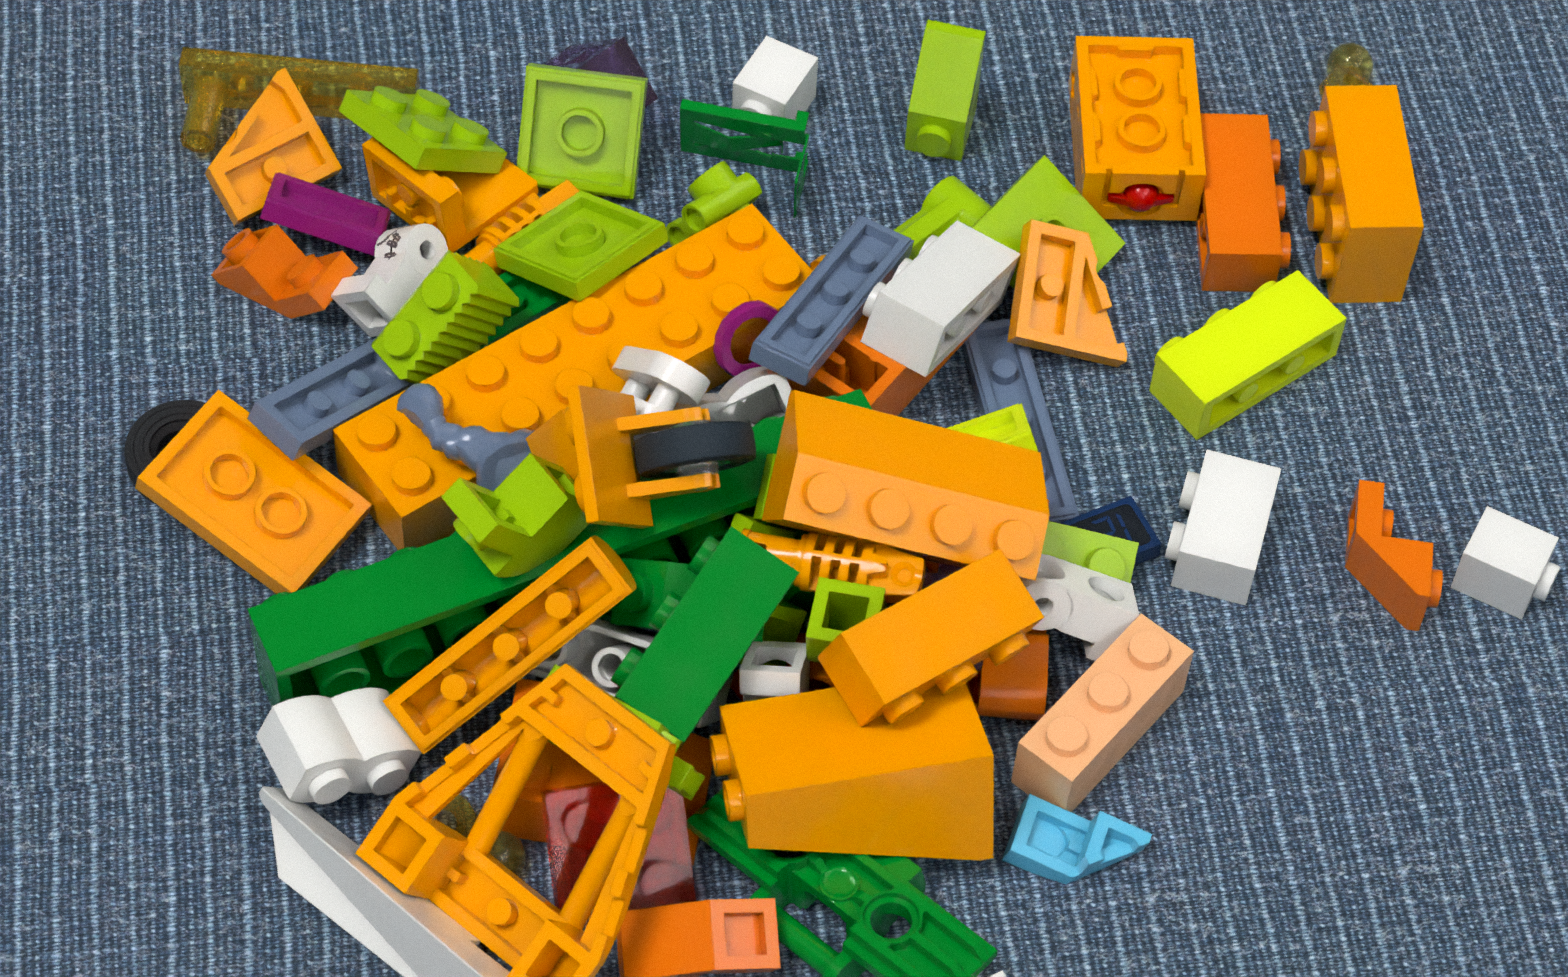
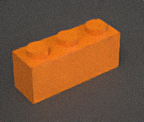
[1195,113,1291,292]

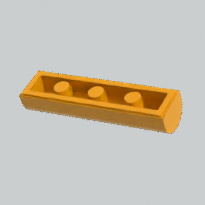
[383,535,637,755]

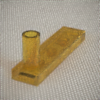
[179,47,420,153]

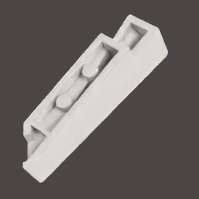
[259,786,510,977]

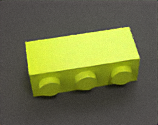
[1149,270,1347,440]

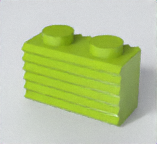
[371,250,519,384]

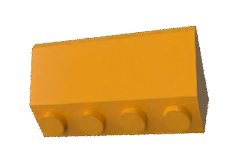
[762,390,1050,581]

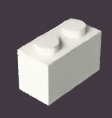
[1165,450,1281,606]

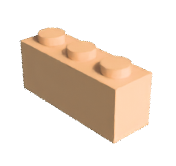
[1011,613,1194,812]

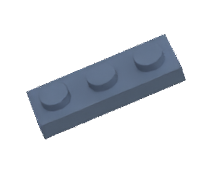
[247,338,414,461]

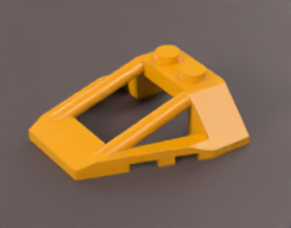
[355,663,676,977]

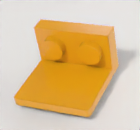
[362,137,539,253]

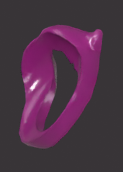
[713,300,779,377]

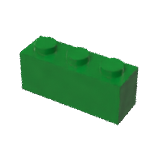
[610,526,799,749]

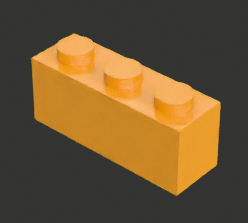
[817,548,1044,727]

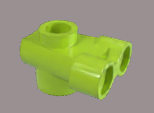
[666,161,762,246]

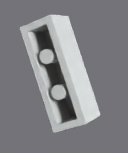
[860,220,1021,377]

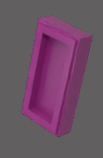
[260,172,391,256]

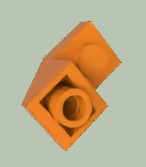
[211,224,358,319]
[1345,479,1443,631]
[617,898,781,977]

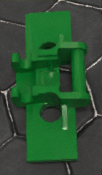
[686,789,998,977]

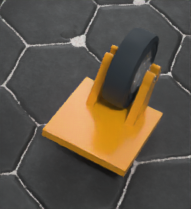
[564,385,756,529]

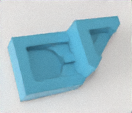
[1002,794,1152,884]

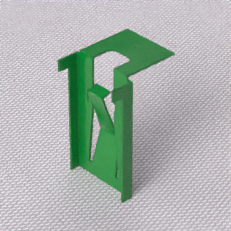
[680,99,809,218]

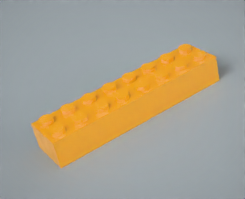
[332,204,813,550]

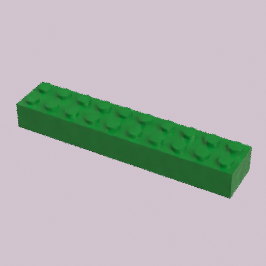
[247,389,873,706]

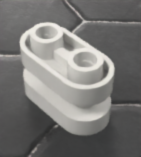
[612,346,710,441]

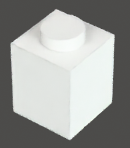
[732,36,818,143]
[1450,506,1560,620]

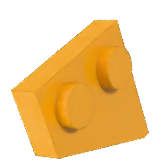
[204,68,342,226]
[1007,219,1127,367]

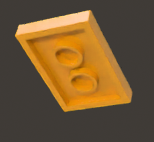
[135,389,372,594]

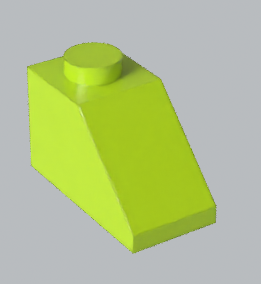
[904,19,986,162]

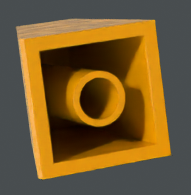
[710,683,994,861]

